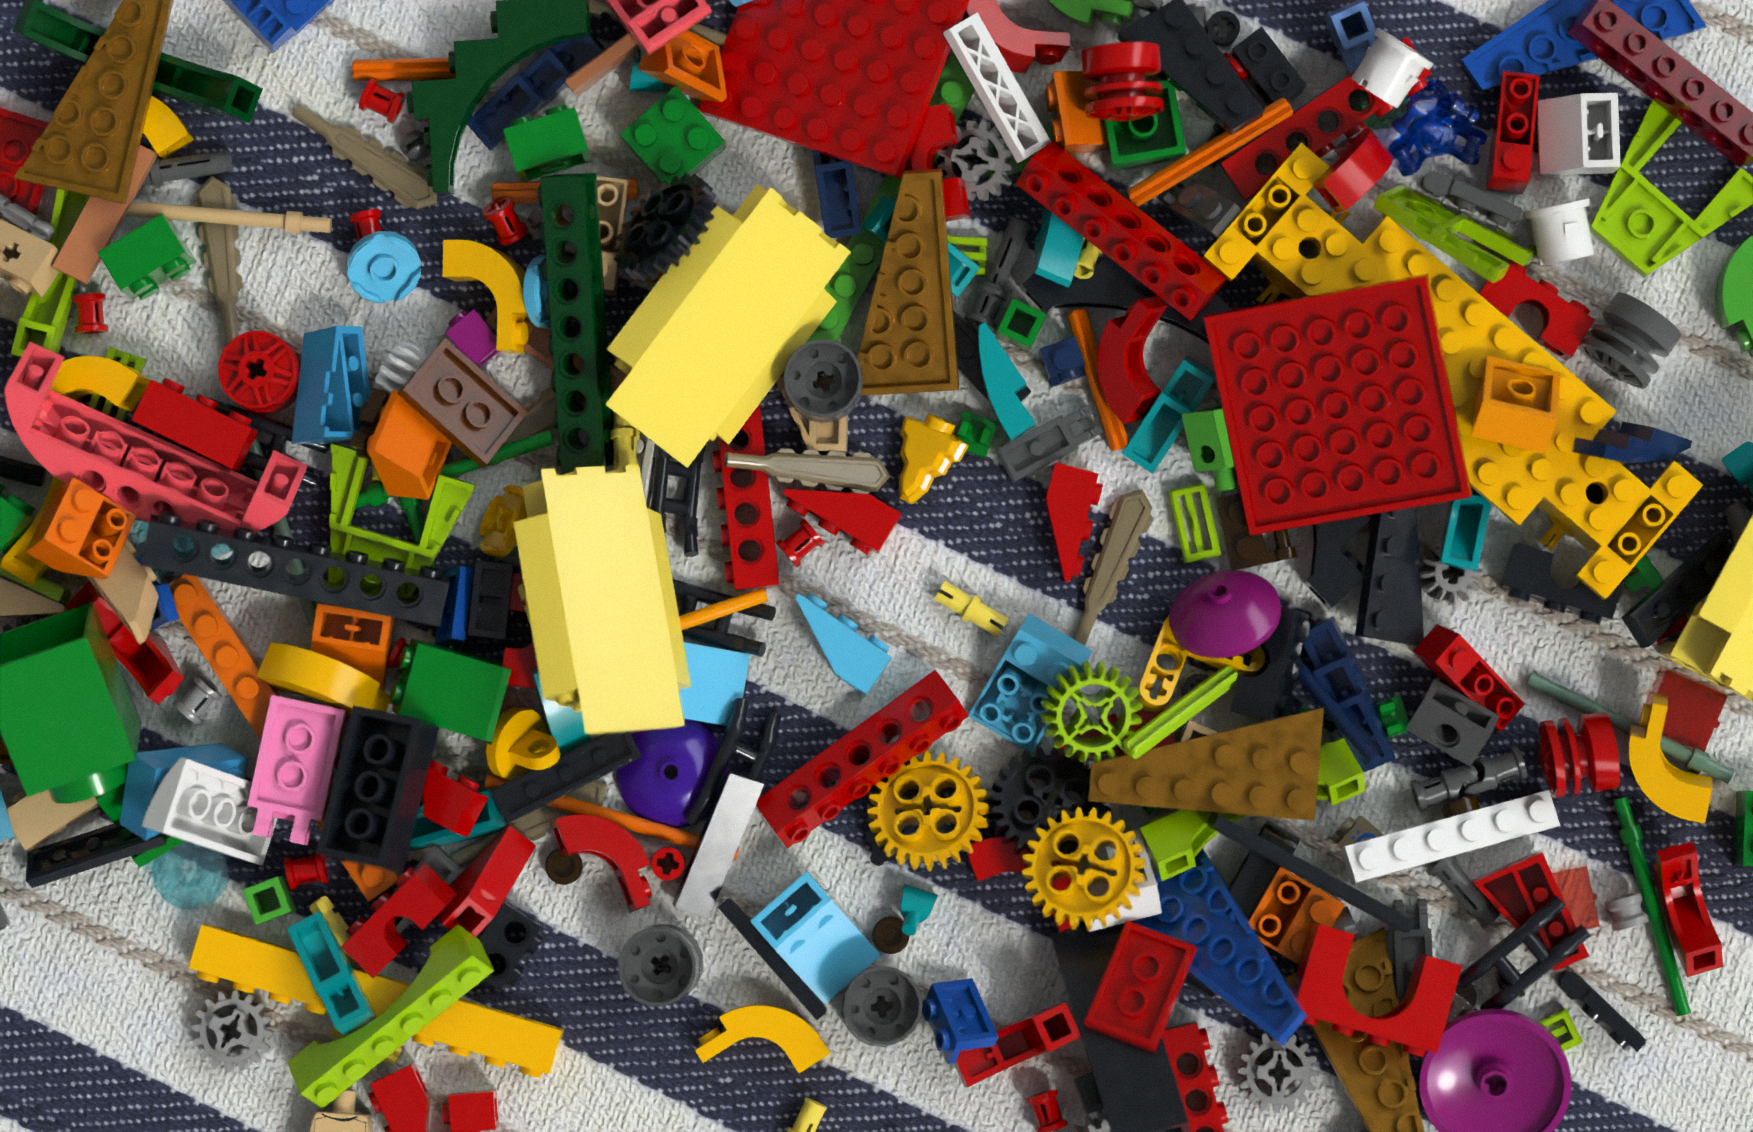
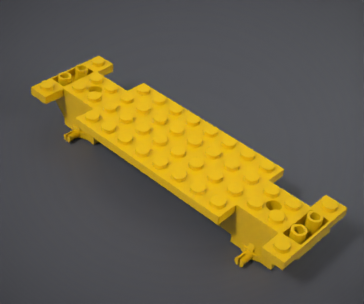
[1203,143,1703,600]

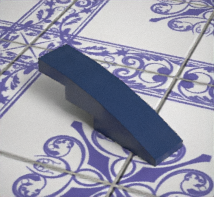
[467,33,605,150]
[812,150,862,238]
[1572,421,1692,463]
[1303,616,1395,773]

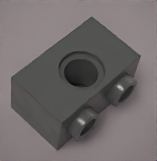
[1405,679,1499,766]

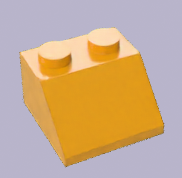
[1471,355,1561,454]

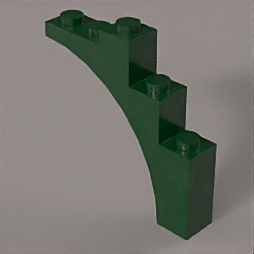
[13,0,263,123]
[406,0,591,195]

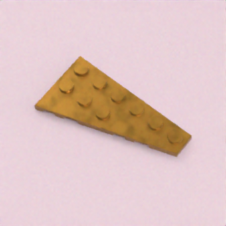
[14,0,174,204]
[857,168,959,396]
[1088,708,1324,821]
[1285,927,1424,1132]

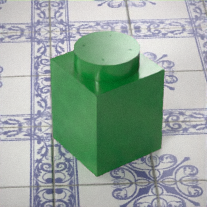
[0,602,142,804]

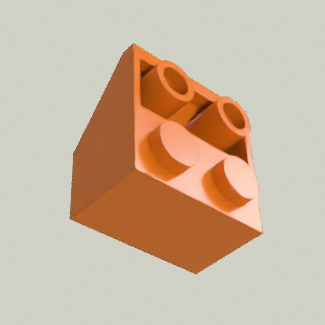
[1045,71,1108,156]
[367,391,452,500]
[25,477,137,579]
[311,603,396,691]
[1248,866,1345,965]

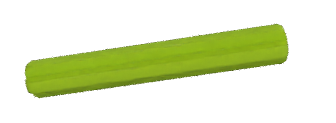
[1122,665,1238,759]

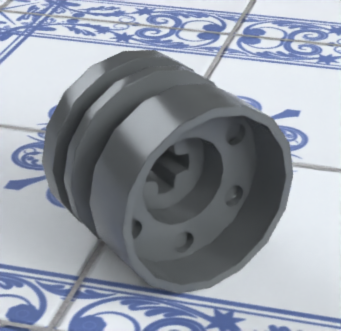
[1580,292,1682,389]
[783,339,863,423]
[618,924,703,1006]
[841,966,923,1047]

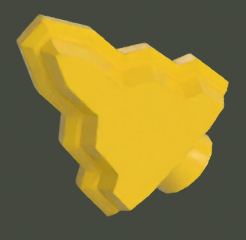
[899,413,969,504]

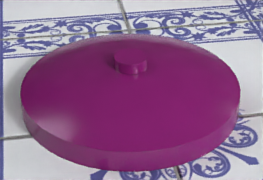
[1419,1009,1572,1132]

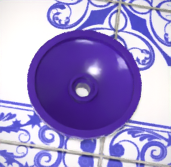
[617,719,728,828]

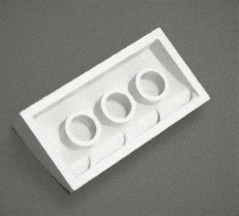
[142,757,278,866]

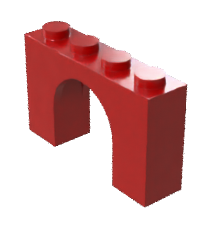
[1291,921,1462,1057]

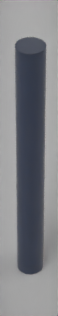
[1297,660,1381,767]

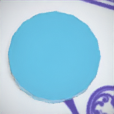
[347,231,421,303]
[523,254,573,329]

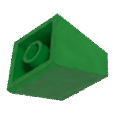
[389,638,511,742]

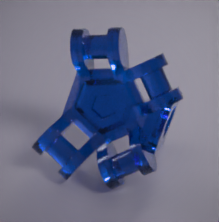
[1388,80,1488,177]

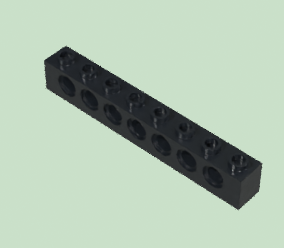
[141,511,449,626]

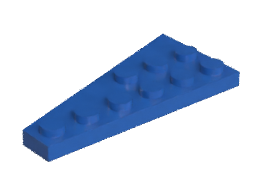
[1460,0,1707,92]
[1131,848,1307,1046]

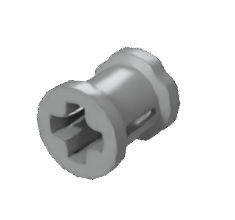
[172,675,222,725]

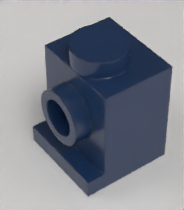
[1038,336,1086,388]

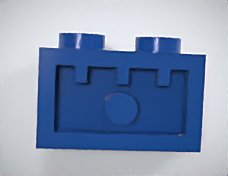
[922,978,998,1064]

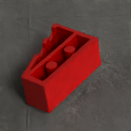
[131,377,258,471]
[1472,850,1589,971]

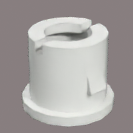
[1351,27,1434,108]
[1523,198,1595,265]

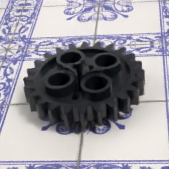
[613,173,717,282]
[988,746,1111,865]

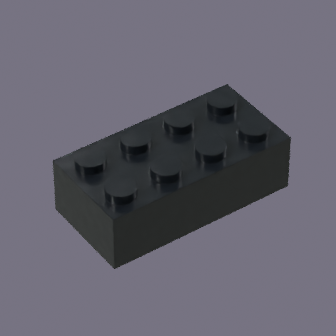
[316,706,439,874]

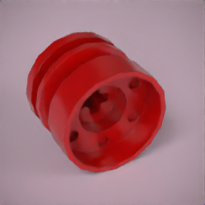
[1081,42,1164,122]
[218,331,301,415]
[1538,712,1620,798]

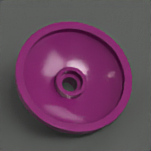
[1169,570,1281,658]

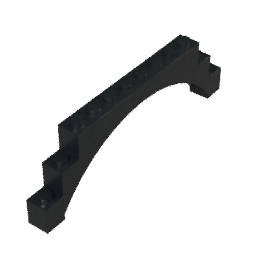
[1021,255,1371,609]

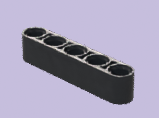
[1184,820,1301,998]

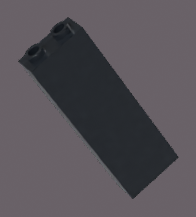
[1051,923,1190,1132]

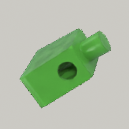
[1182,405,1238,491]

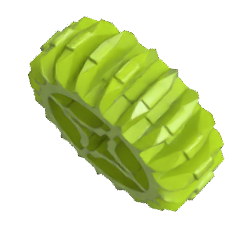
[1040,661,1143,762]

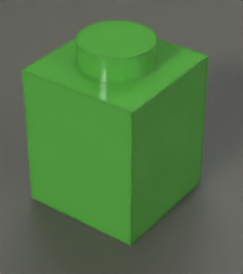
[242,876,297,925]

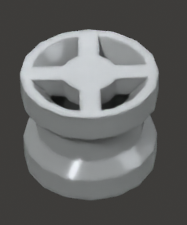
[1604,892,1649,931]

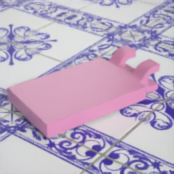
[247,695,347,845]

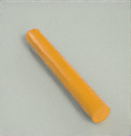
[679,587,768,630]

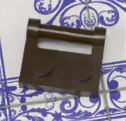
[1216,493,1297,570]

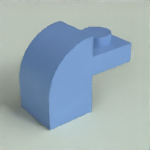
[1325,0,1376,75]

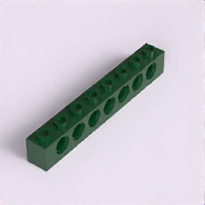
[537,173,614,474]

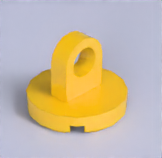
[479,485,527,558]
[486,707,561,781]

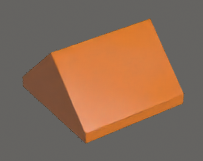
[638,30,727,102]

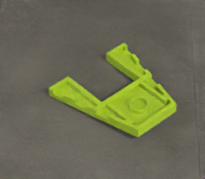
[1589,100,1753,278]
[1373,184,1537,283]
[328,443,477,598]

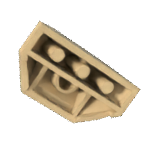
[86,538,159,645]

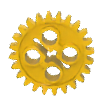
[867,751,990,872]
[1022,807,1146,931]

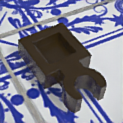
[350,388,390,460]

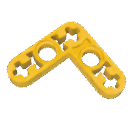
[1136,616,1265,712]

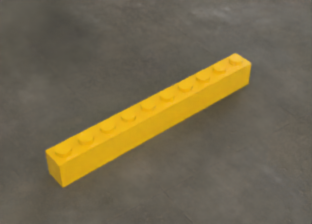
[188,924,564,1078]

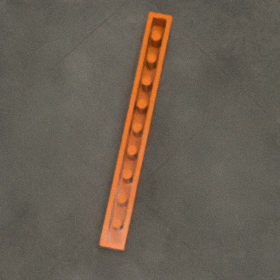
[169,574,401,902]

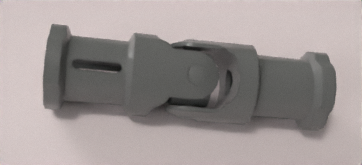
[1410,746,1528,813]

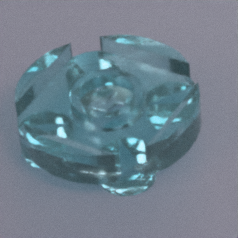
[153,841,230,909]

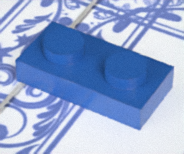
[434,566,474,647]

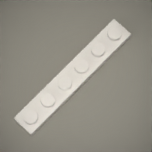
[1340,790,1560,885]

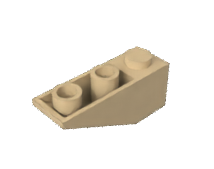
[596,176,628,296]

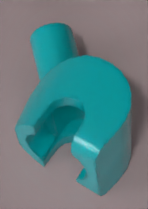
[630,50,665,93]
[1722,441,1753,495]
[900,884,938,936]

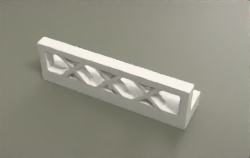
[943,12,1051,163]

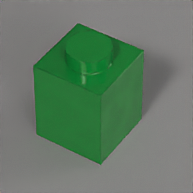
[996,298,1047,352]

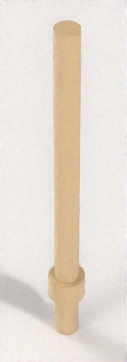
[125,201,332,234]

